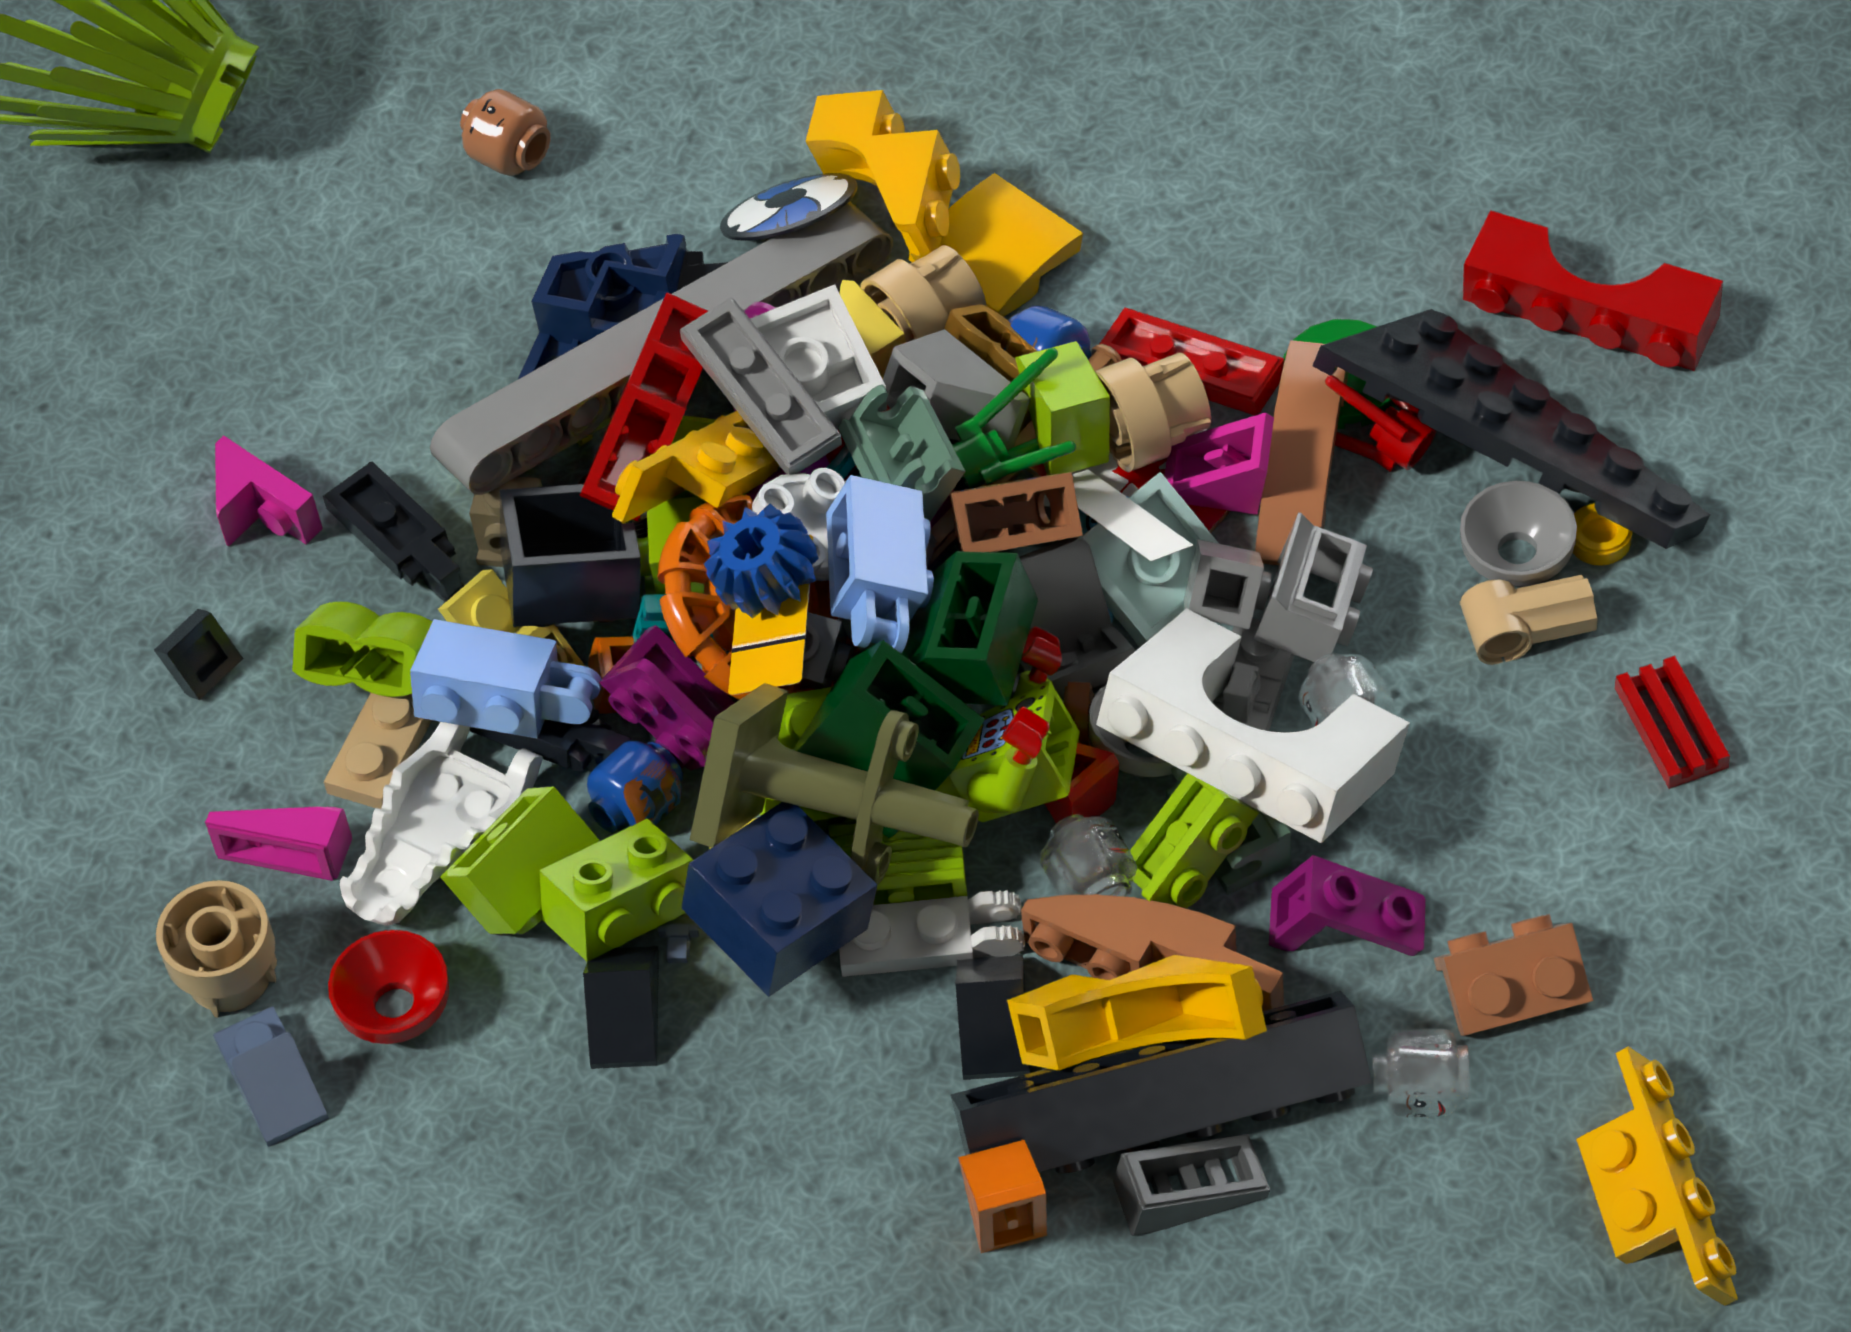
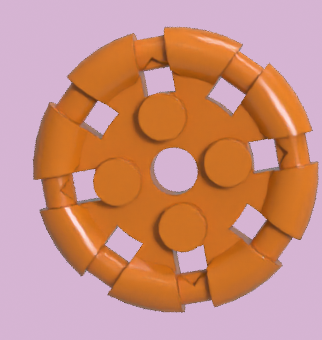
[657,495,861,700]

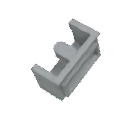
[1253,512,1373,666]

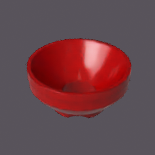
[328,930,449,1044]

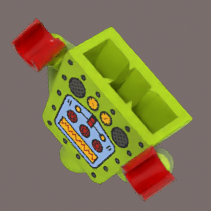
[935,626,1080,822]

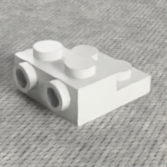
[750,284,887,429]

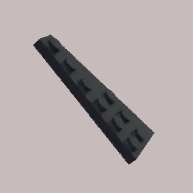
[1312,309,1711,549]

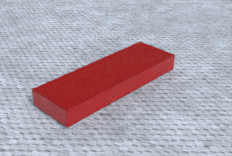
[1099,307,1284,416]

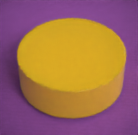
[1572,503,1632,565]

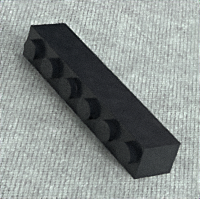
[951,991,1372,1173]

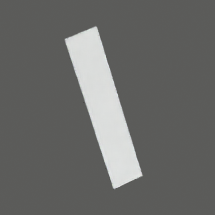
[1072,468,1194,562]

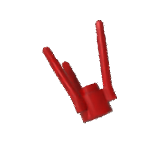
[1325,375,1436,472]

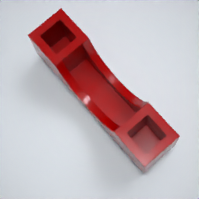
[1463,210,1723,371]

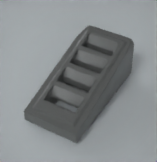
[1113,1134,1270,1236]

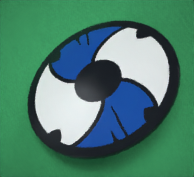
[720,173,858,241]

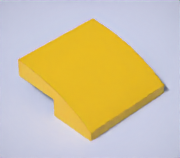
[909,173,1083,317]

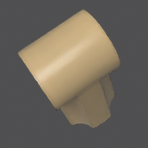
[1460,575,1597,665]

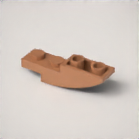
[1021,894,1284,1011]

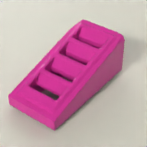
[205,807,352,881]

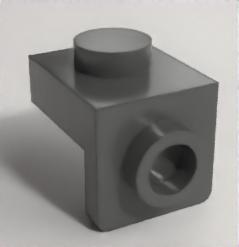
[801,612,854,689]

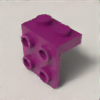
[599,625,735,771]

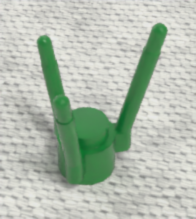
[952,348,1076,489]

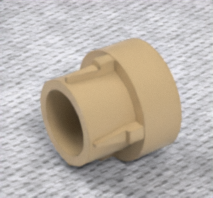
[860,245,986,342]
[1095,353,1211,472]
[156,880,277,1018]

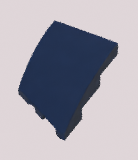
[518,234,686,379]

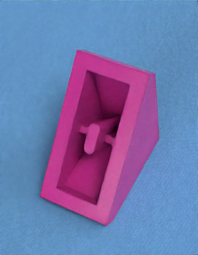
[1164,412,1274,515]

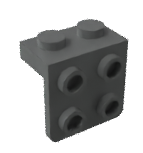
[1010,536,1135,702]

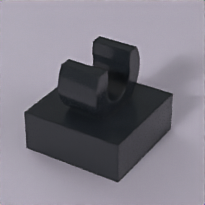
[154,609,244,700]

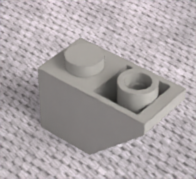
[883,329,1031,450]

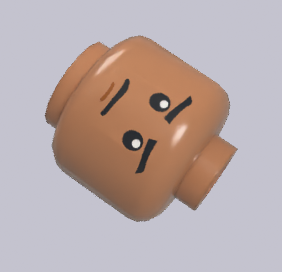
[460,89,551,176]

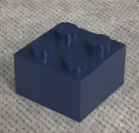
[681,802,877,997]

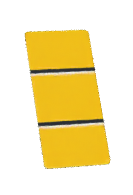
[728,535,813,695]

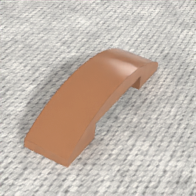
[1255,340,1349,565]

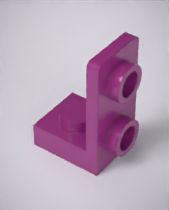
[1269,855,1426,956]

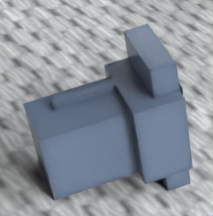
[658,924,699,963]

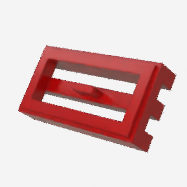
[1615,655,1730,789]

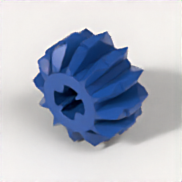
[704,503,819,619]

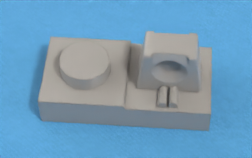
[1212,618,1295,731]

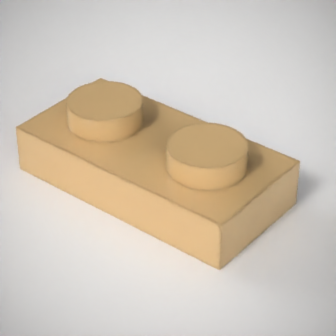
[324,693,432,809]

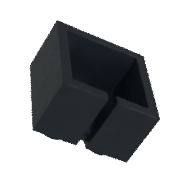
[500,484,641,627]

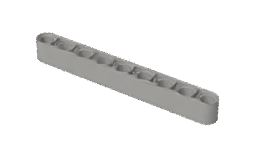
[430,201,893,495]

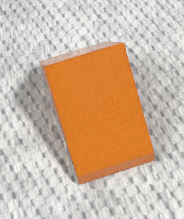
[958,1140,1047,1253]

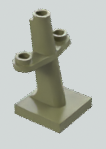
[690,683,979,884]

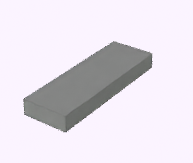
[680,297,842,475]

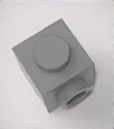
[1184,539,1271,629]

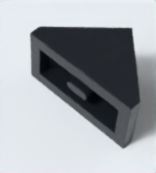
[583,946,659,1069]
[955,955,1030,1080]

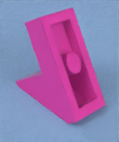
[215,435,323,546]

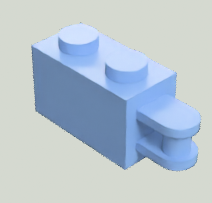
[826,475,934,653]
[410,619,602,739]

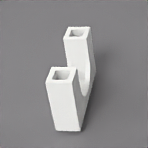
[1096,608,1410,843]

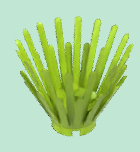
[0,0,259,153]

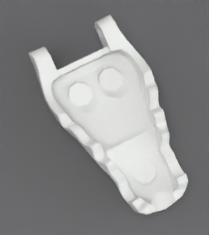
[340,722,543,926]

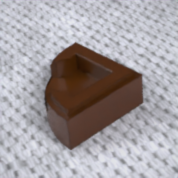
[1064,682,1095,747]

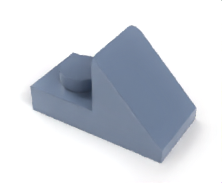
[213,1006,329,1147]

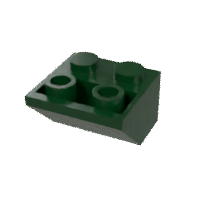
[901,551,1038,706]
[793,640,985,838]

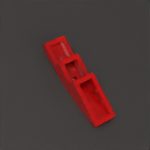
[579,292,708,521]

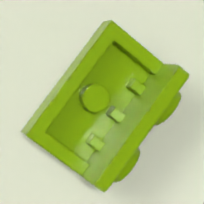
[1118,773,1259,909]

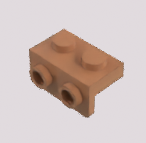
[1434,914,1593,1036]

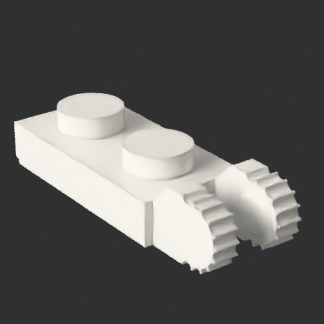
[839,890,1025,977]

